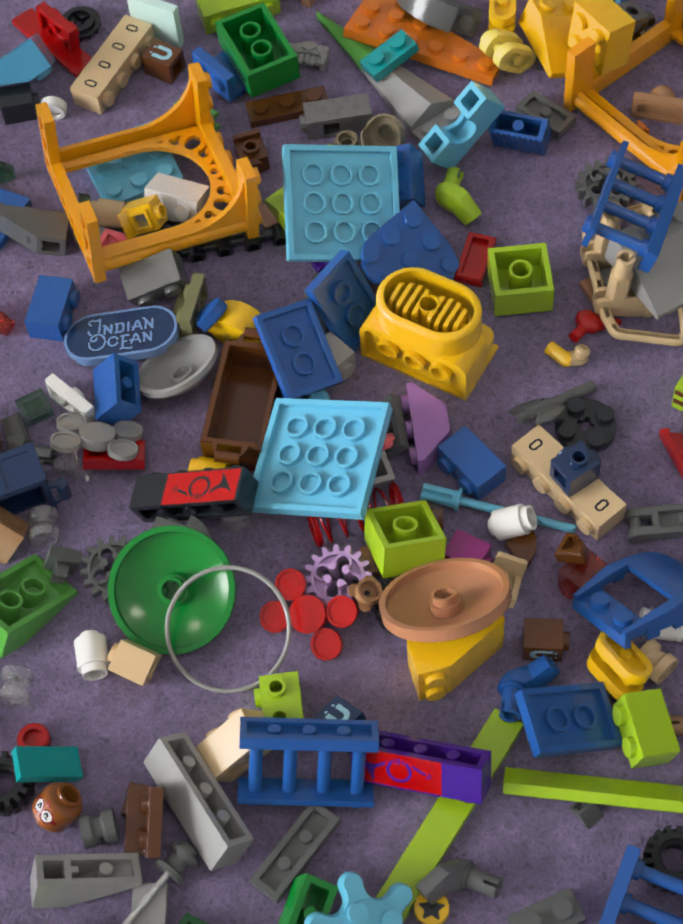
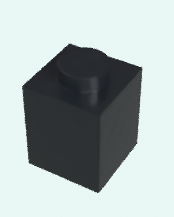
[0,82,40,125]

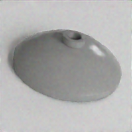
[139,334,218,399]

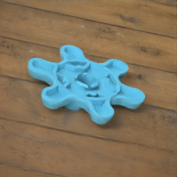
[304,871,413,924]

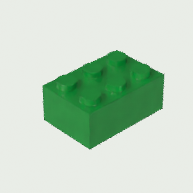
[215,2,301,98]

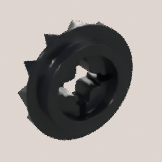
[62,6,101,41]

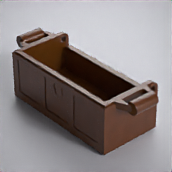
[200,327,282,471]

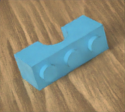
[418,81,505,169]

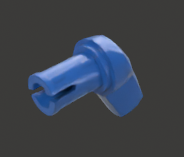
[497,654,561,723]

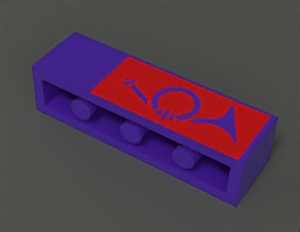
[350,730,491,805]

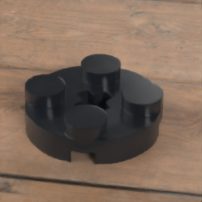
[555,397,617,452]

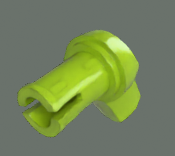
[435,167,482,226]

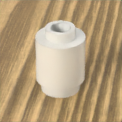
[488,504,537,541]
[74,630,110,681]

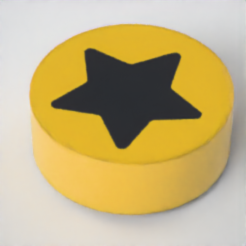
[414,894,449,924]

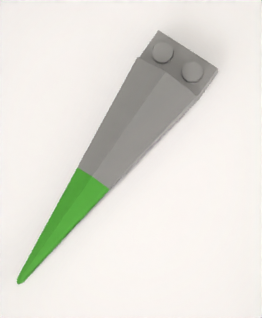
[316,12,461,144]

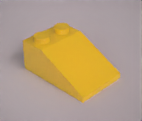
[518,0,576,78]
[407,615,505,701]

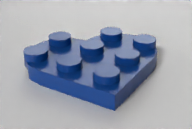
[360,200,459,286]

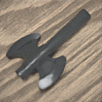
[509,380,596,425]

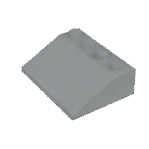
[605,200,683,320]

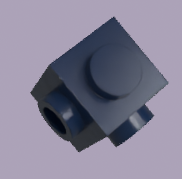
[550,440,601,497]

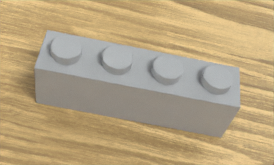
[143,731,254,871]

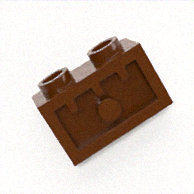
[124,785,164,858]

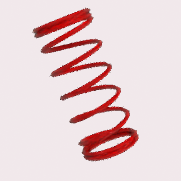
[306,482,404,548]

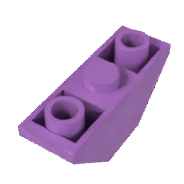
[401,382,450,475]

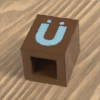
[141,39,186,84]
[522,617,570,662]

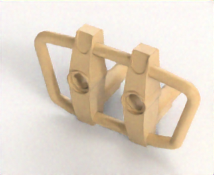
[580,201,683,346]

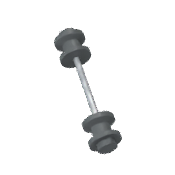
[122,840,198,924]

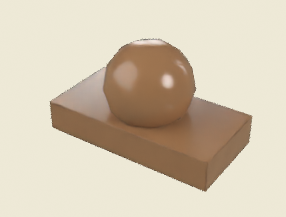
[631,85,683,125]

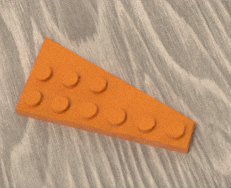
[343,0,500,86]

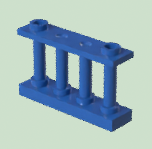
[581,140,683,273]
[237,717,379,808]
[599,844,683,924]

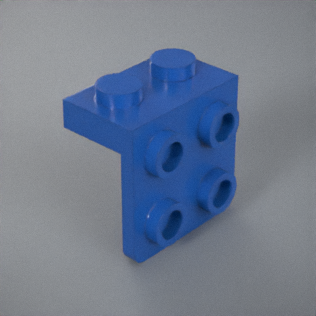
[191,46,247,103]

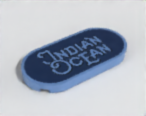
[64,306,180,366]

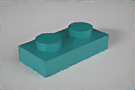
[359,29,419,82]

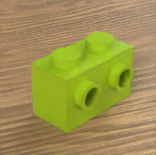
[254,671,304,718]
[612,688,681,769]

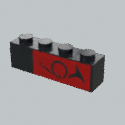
[129,465,259,523]

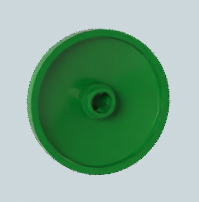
[108,525,237,655]

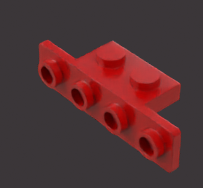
[12,1,92,78]

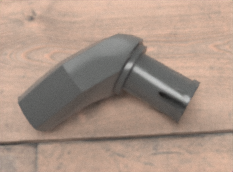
[1,412,58,466]
[415,859,503,905]

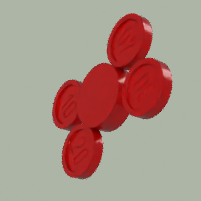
[259,568,359,661]

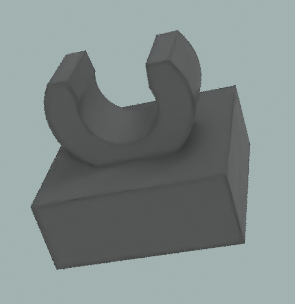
[43,544,82,585]

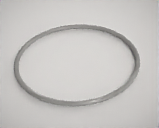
[165,565,292,694]

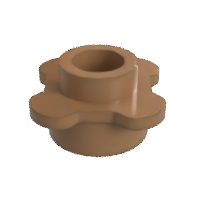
[348,575,383,612]

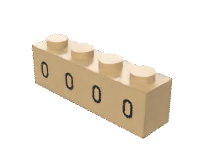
[70,14,156,115]
[511,424,627,541]

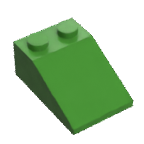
[0,554,78,659]

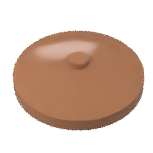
[379,558,512,642]

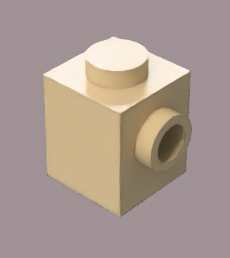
[107,639,162,686]

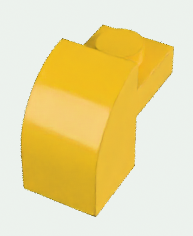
[208,300,262,344]

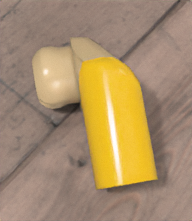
[544,341,590,367]

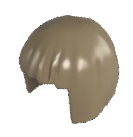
[360,113,406,146]

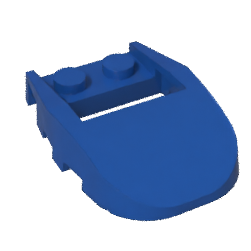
[572,552,683,649]

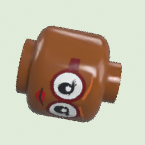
[32,782,83,833]

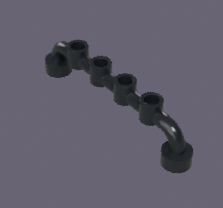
[152,223,286,263]

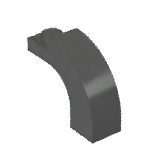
[396,0,483,37]

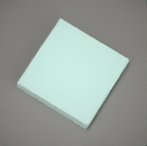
[127,0,184,48]

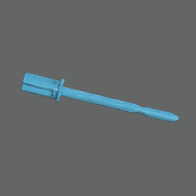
[420,483,577,533]

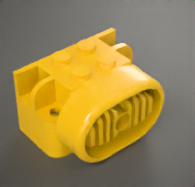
[359,267,499,401]

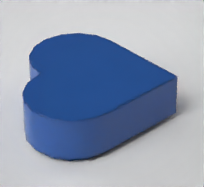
[195,297,227,332]

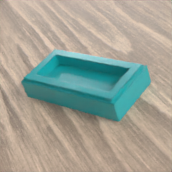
[11,746,83,782]

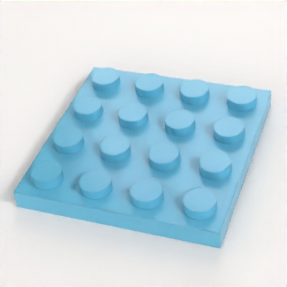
[282,144,400,262]
[252,398,393,520]

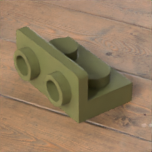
[173,272,209,338]

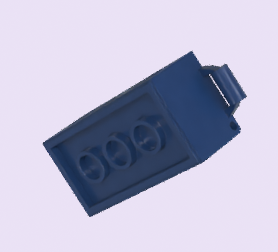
[0,442,72,515]

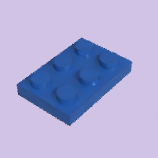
[304,250,376,352]
[253,298,343,399]
[515,682,622,758]

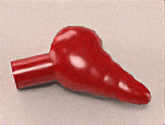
[569,309,622,343]

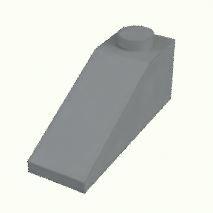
[30,853,142,908]

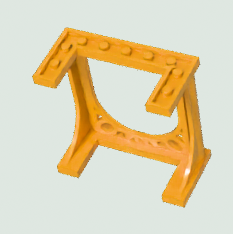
[563,0,683,202]
[35,62,263,284]

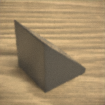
[568,802,604,830]

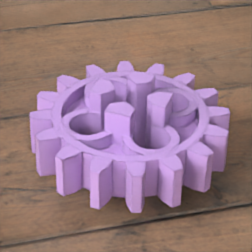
[305,544,373,605]

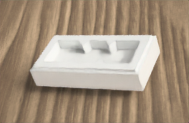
[45,373,97,423]

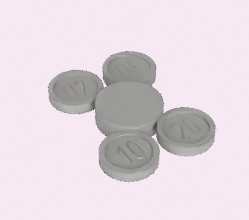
[50,413,143,461]

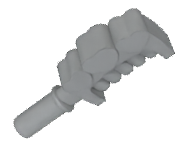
[290,41,330,71]

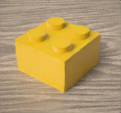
[567,0,636,76]

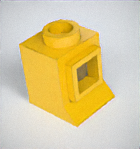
[116,194,168,239]

